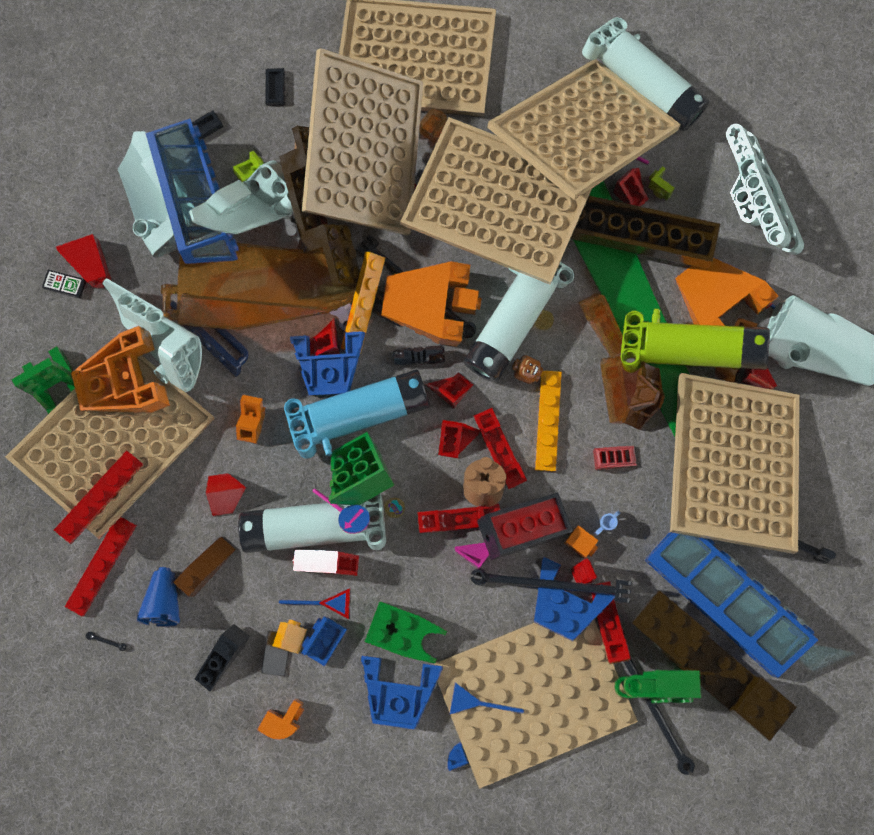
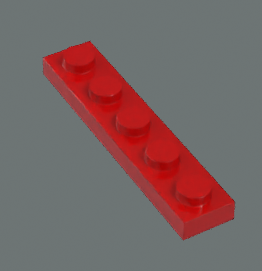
[54,450,143,544]
[64,517,137,617]

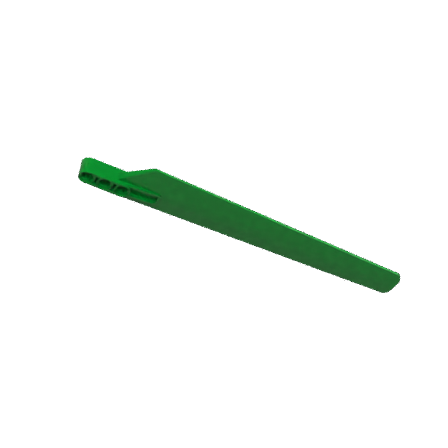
[573,180,690,437]

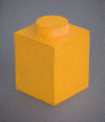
[273,620,307,654]

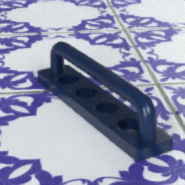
[168,299,249,377]

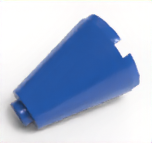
[137,567,180,627]

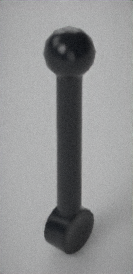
[86,632,127,651]

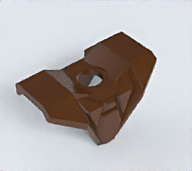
[622,362,665,430]

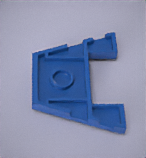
[290,331,365,396]
[534,557,615,642]
[361,656,443,729]

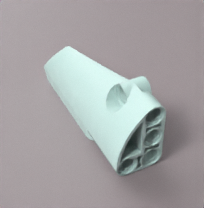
[118,131,206,258]
[189,160,293,234]
[103,278,202,392]
[767,295,874,386]

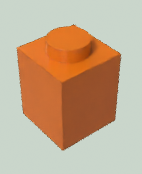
[452,287,482,315]
[564,525,599,558]

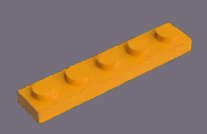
[341,252,385,354]
[535,371,562,472]

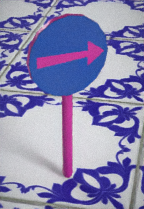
[313,489,370,534]

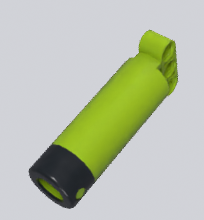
[621,309,770,373]

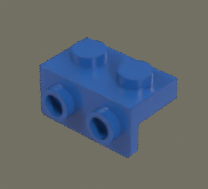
[301,616,348,666]

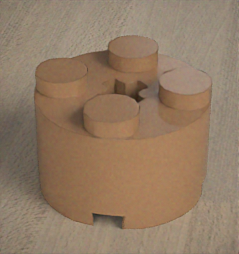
[463,457,506,507]

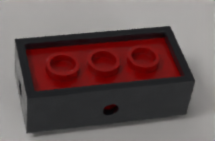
[477,492,573,560]

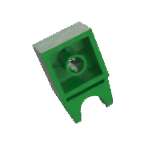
[364,601,447,664]
[614,670,701,703]

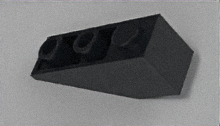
[194,624,250,692]

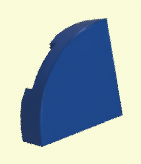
[447,742,469,771]

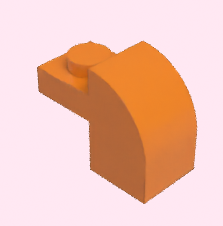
[236,395,265,443]
[257,699,304,740]

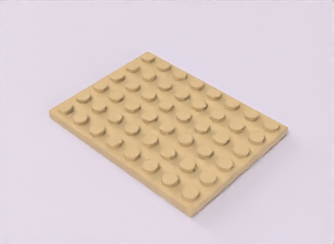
[339,0,496,117]
[302,48,423,235]
[487,59,681,200]
[400,117,592,285]
[5,355,214,539]
[670,373,800,554]
[433,620,638,789]

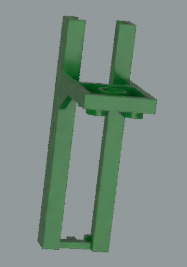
[11,346,75,414]

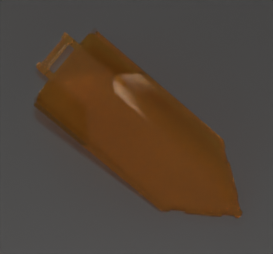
[161,237,379,330]

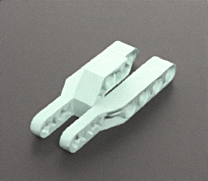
[726,124,804,255]

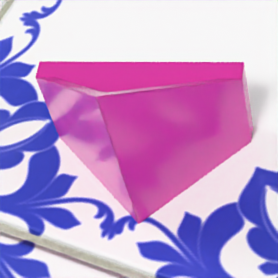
[455,542,489,569]

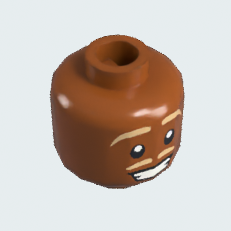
[512,355,543,384]

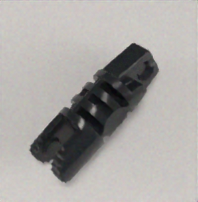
[393,345,445,365]

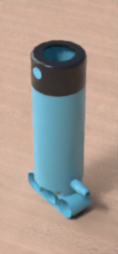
[284,369,430,459]

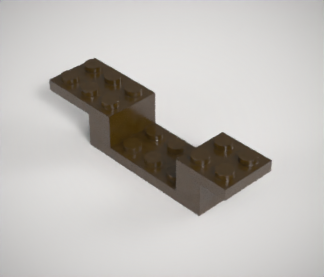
[279,125,360,286]
[632,590,797,741]

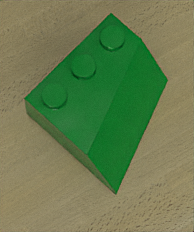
[329,432,395,505]

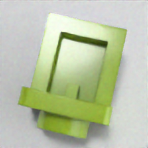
[233,151,264,182]
[648,166,675,201]

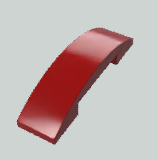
[473,408,527,490]
[417,503,500,533]
[591,581,631,664]

